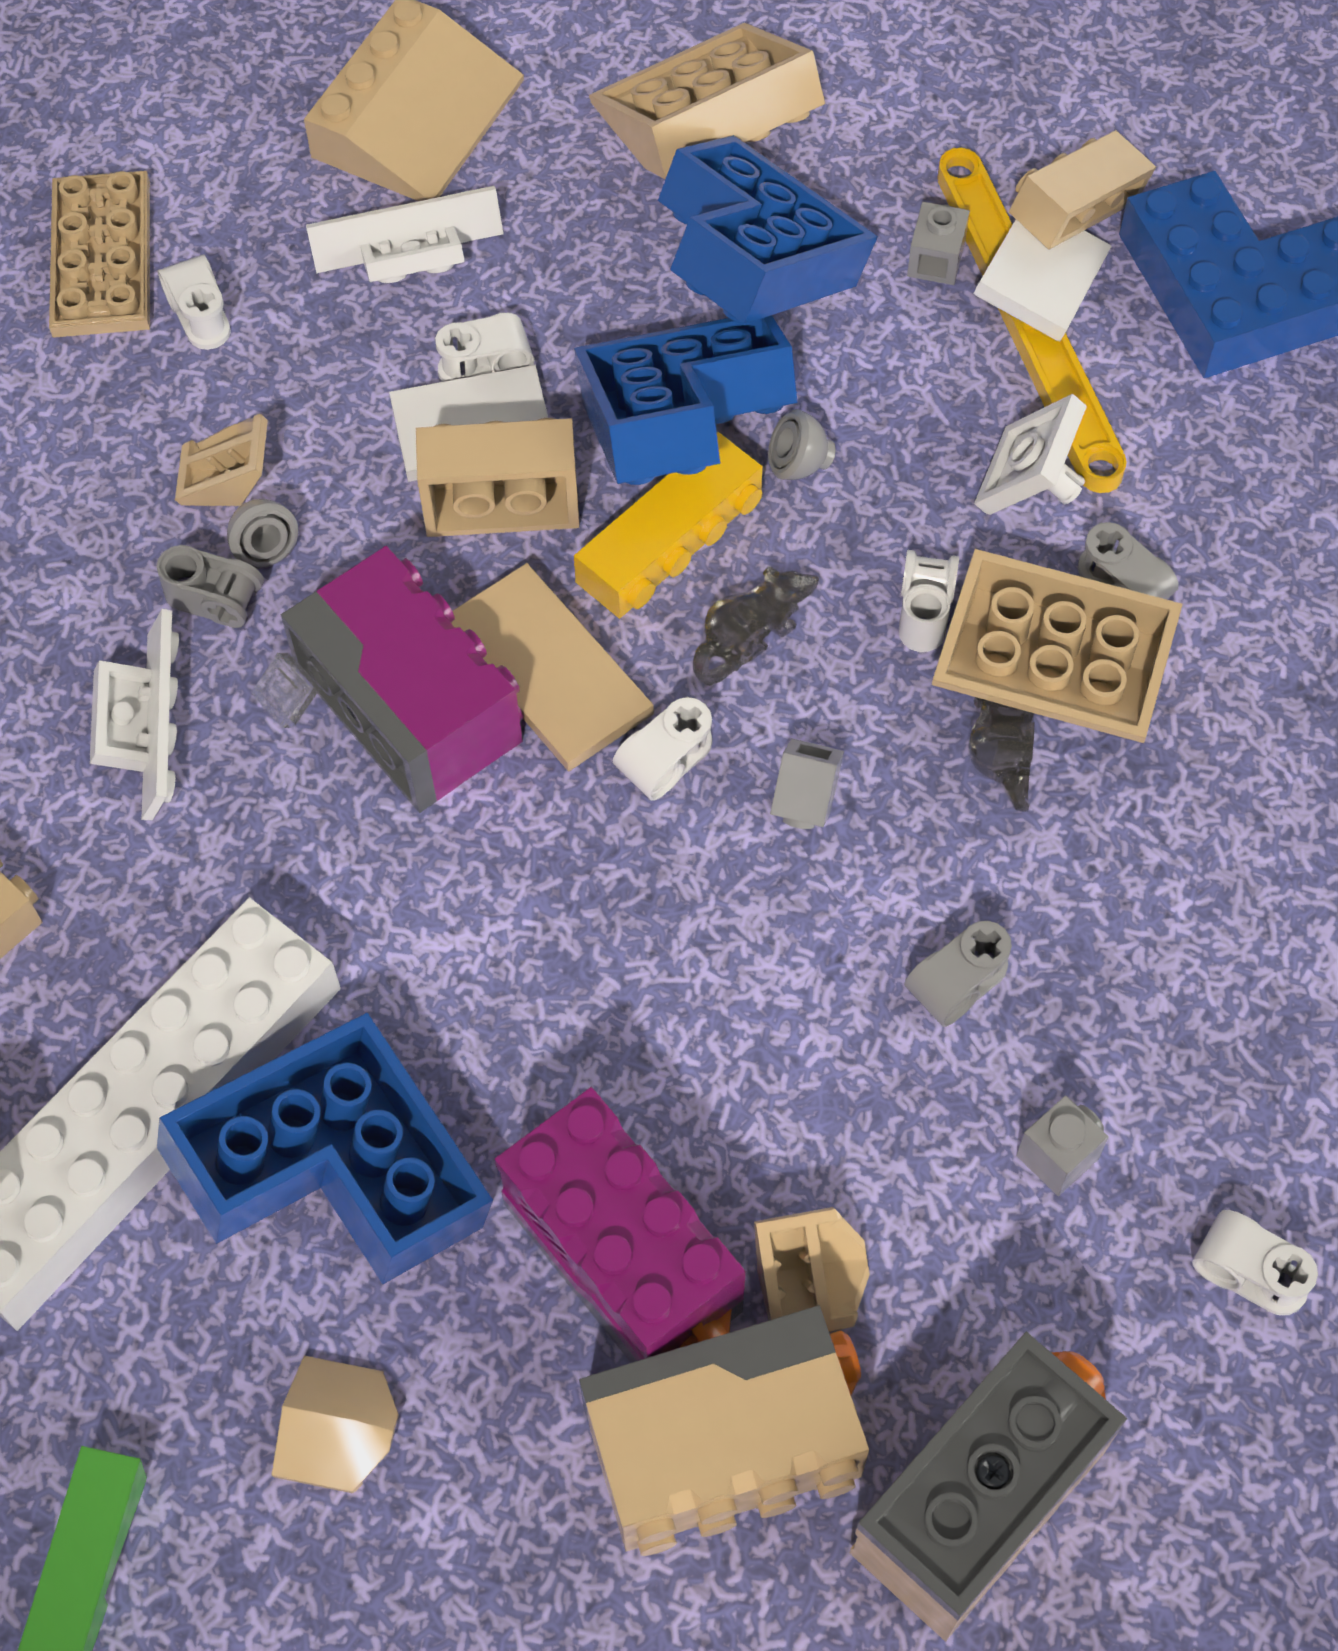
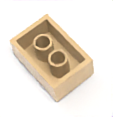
[416,418,580,537]

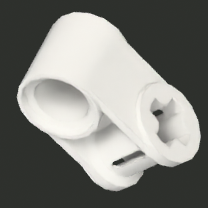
[158,254,231,350]
[435,312,535,382]
[899,550,959,652]
[613,697,712,801]
[1192,1210,1318,1315]

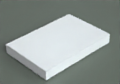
[973,220,1112,342]
[389,365,548,482]

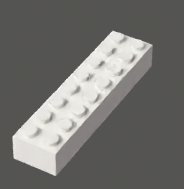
[0,897,341,1331]

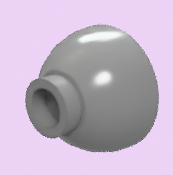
[768,409,836,480]
[227,499,298,569]

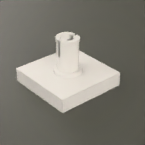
[974,394,1087,515]

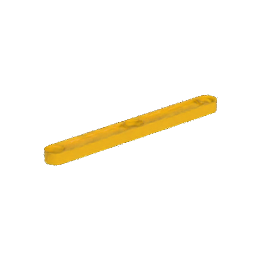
[937,148,1127,493]

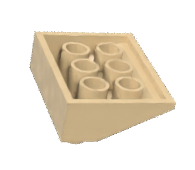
[304,0,524,201]
[589,22,825,179]
[932,549,1183,743]

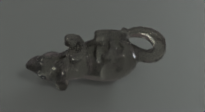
[692,566,819,686]
[968,697,1035,812]

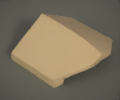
[175,414,268,506]
[754,1207,870,1331]
[272,1356,399,1493]

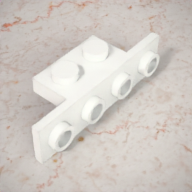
[306,186,504,283]
[90,609,179,820]

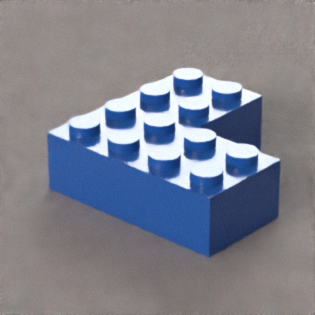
[657,135,878,324]
[1119,171,1338,379]
[574,315,798,485]
[157,1013,493,1284]

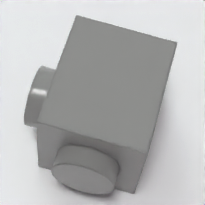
[907,201,970,285]
[770,738,844,829]
[1016,1095,1109,1196]

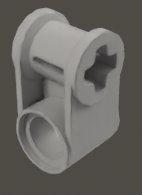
[1078,522,1178,599]
[157,545,264,628]
[904,921,1012,1027]

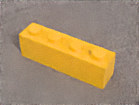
[574,432,763,619]

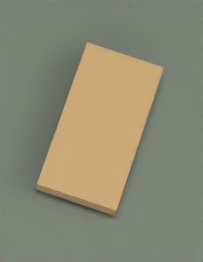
[49,171,150,338]
[451,563,654,772]

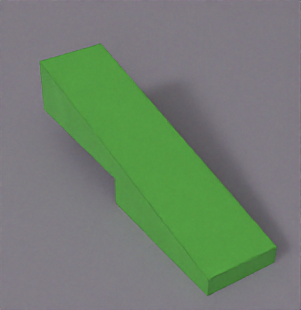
[18,1446,147,1651]

